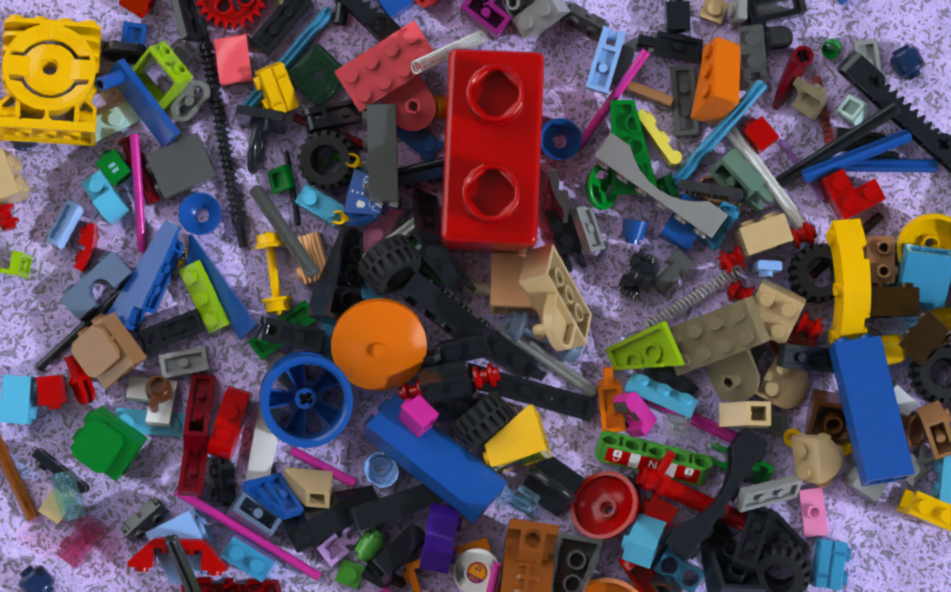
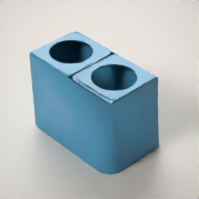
[651,547,704,592]

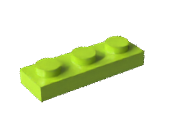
[178,260,231,334]

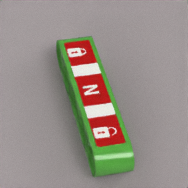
[594,431,713,486]

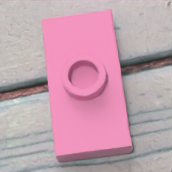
[798,487,829,537]

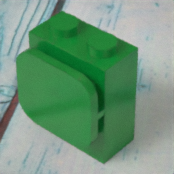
[70,406,148,481]

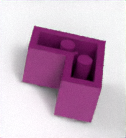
[460,0,512,41]

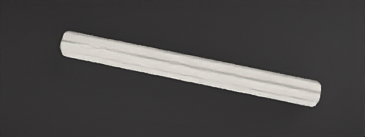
[717,121,807,230]

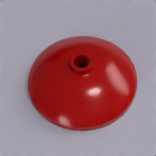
[570,471,639,540]

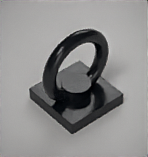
[235,104,287,175]
[519,456,585,517]

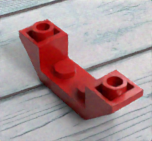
[127,537,229,576]

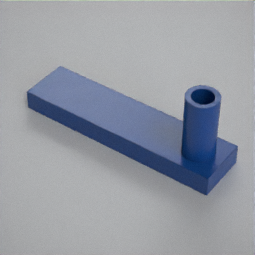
[94,58,181,147]

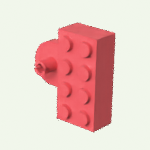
[334,20,439,131]

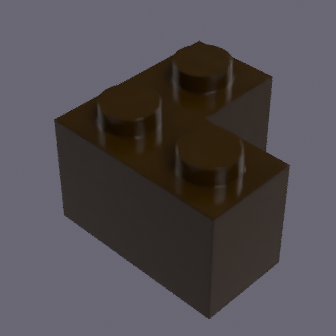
[870,283,920,319]
[898,306,951,365]

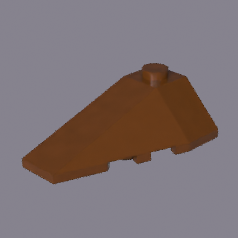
[805,388,910,444]

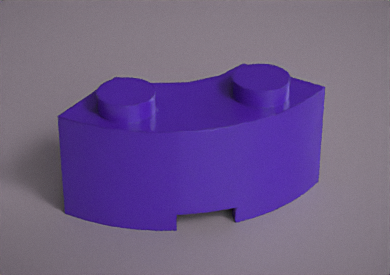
[419,502,462,574]

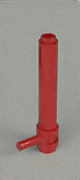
[636,450,748,531]

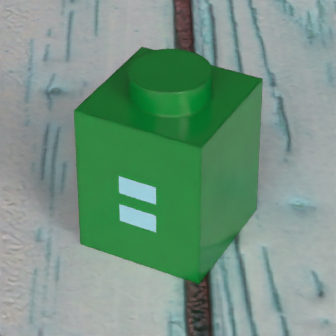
[95,149,132,188]

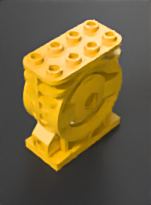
[0,14,101,146]

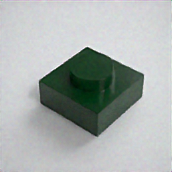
[656,174,679,198]

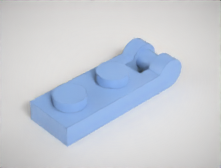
[585,26,626,95]

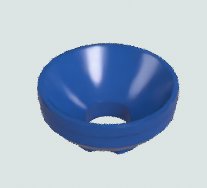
[541,118,582,161]
[178,193,222,235]

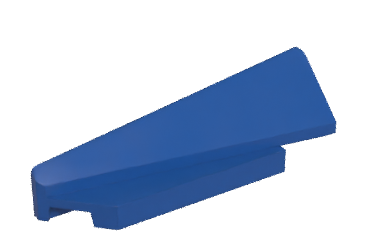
[106,221,184,332]
[185,234,259,340]

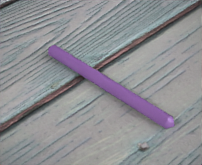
[779,139,826,203]

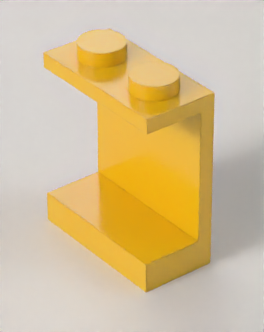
[896,489,951,531]

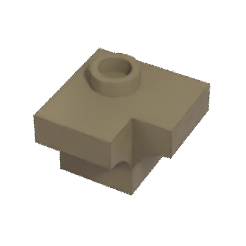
[792,76,830,121]

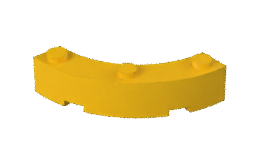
[826,218,871,344]

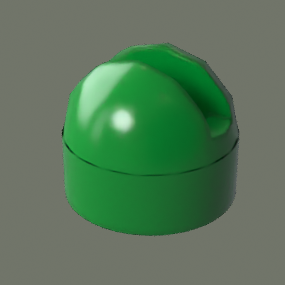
[821,38,841,59]

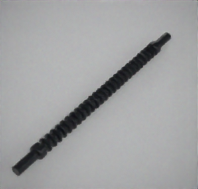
[198,19,248,248]

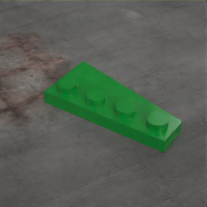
[611,100,658,195]

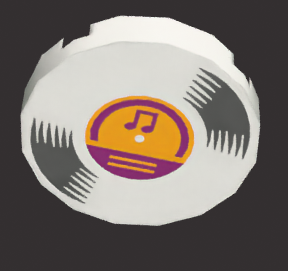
[453,548,501,592]

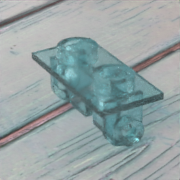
[49,469,87,523]

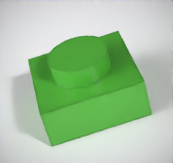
[335,558,366,589]

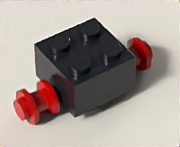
[399,359,500,423]

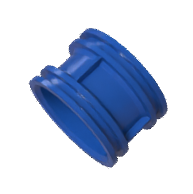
[259,351,353,448]

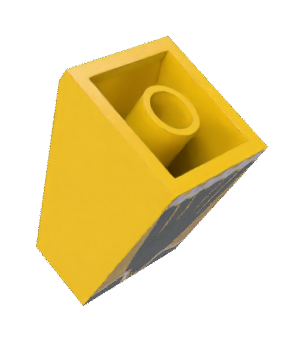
[483,404,553,474]

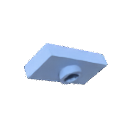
[46,199,85,249]
[751,260,782,277]

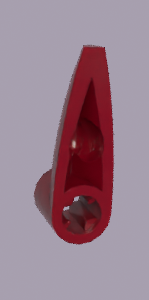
[772,46,814,110]

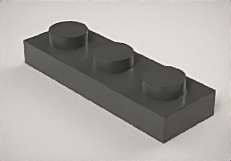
[669,65,699,137]

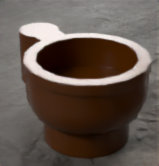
[146,375,173,413]

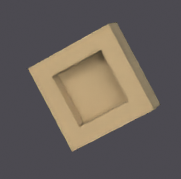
[698,0,729,26]

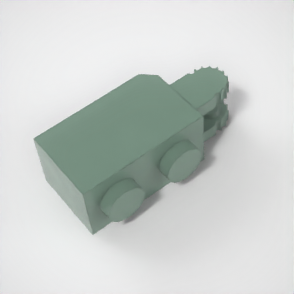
[708,148,773,212]

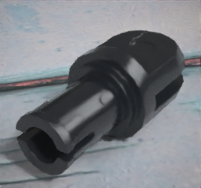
[764,26,793,51]

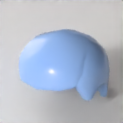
[363,450,400,488]

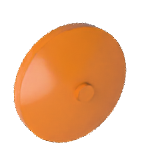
[331,298,427,391]

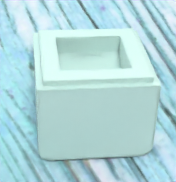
[835,94,871,127]

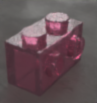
[57,514,110,569]

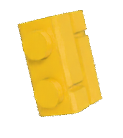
[253,61,300,113]

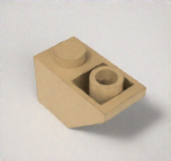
[718,401,771,428]
[285,467,333,508]

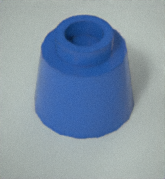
[622,218,648,244]

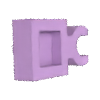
[315,526,360,567]

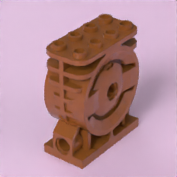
[498,518,559,592]

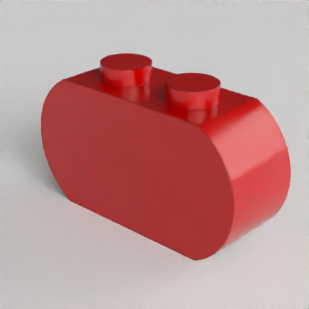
[207,386,253,460]

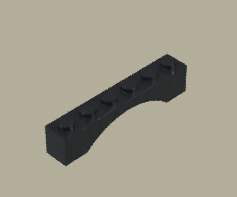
[660,427,769,561]

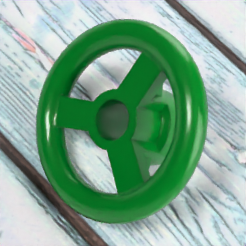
[584,164,617,210]

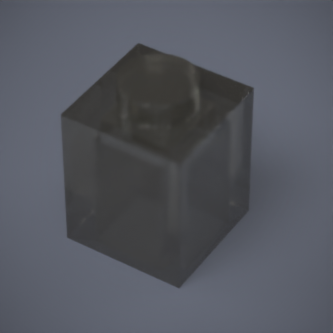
[169,38,197,68]

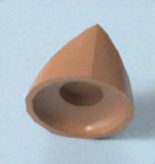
[905,409,926,448]

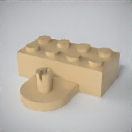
[519,244,592,351]

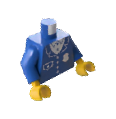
[331,153,403,227]

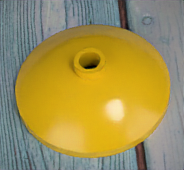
[896,213,951,263]

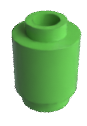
[354,527,387,563]

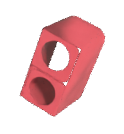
[214,34,254,87]

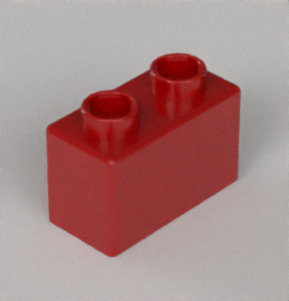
[441,49,544,254]

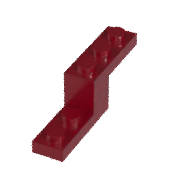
[177,373,216,497]

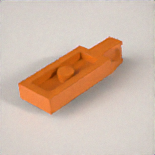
[598,367,626,432]

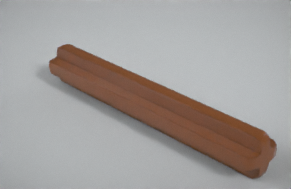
[0,434,38,521]

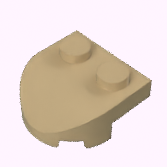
[755,353,810,409]
[791,433,845,484]

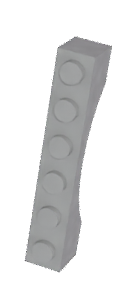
[594,133,728,239]

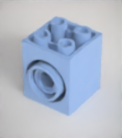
[146,509,217,586]

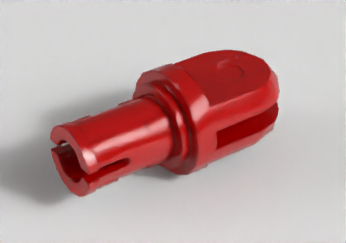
[64,355,96,405]

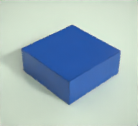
[121,21,148,46]

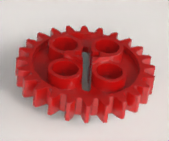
[195,0,267,31]

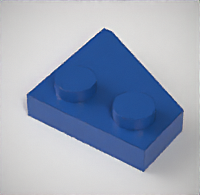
[241,472,304,520]

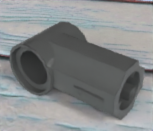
[652,248,695,296]

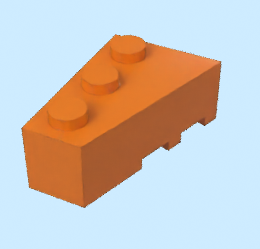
[690,37,740,126]

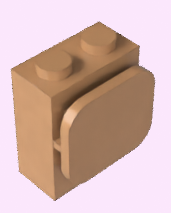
[71,312,147,389]

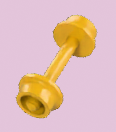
[254,230,293,316]

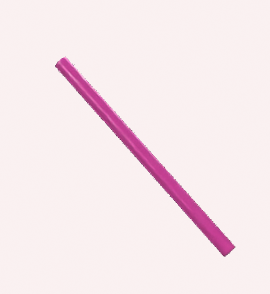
[174,491,322,581]

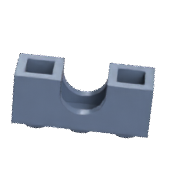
[60,251,133,321]

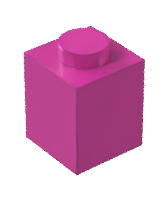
[398,394,439,438]

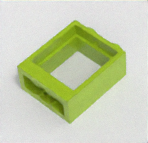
[132,41,193,111]

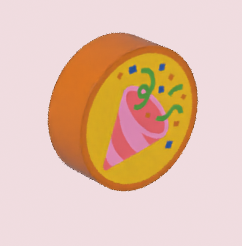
[433,95,447,119]

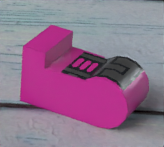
[613,392,657,437]

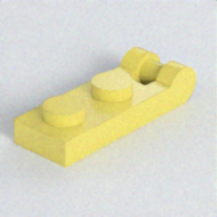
[638,109,682,167]

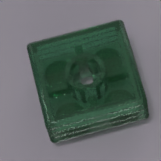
[288,43,343,106]

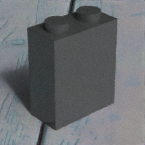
[145,133,219,201]

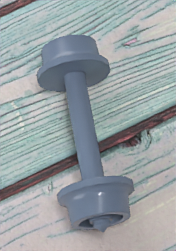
[503,311,583,363]

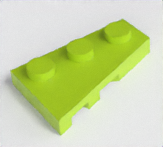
[605,321,685,370]

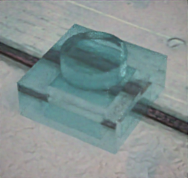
[509,484,541,516]

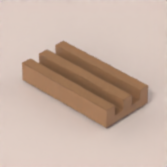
[626,81,673,108]

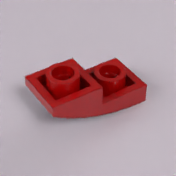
[74,222,98,272]

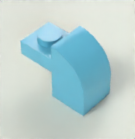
[80,170,131,225]

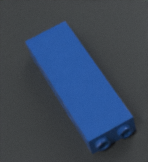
[829,334,915,487]
[363,394,507,524]

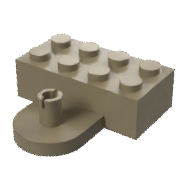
[670,296,770,402]

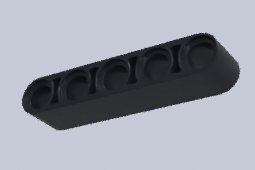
[347,483,445,532]

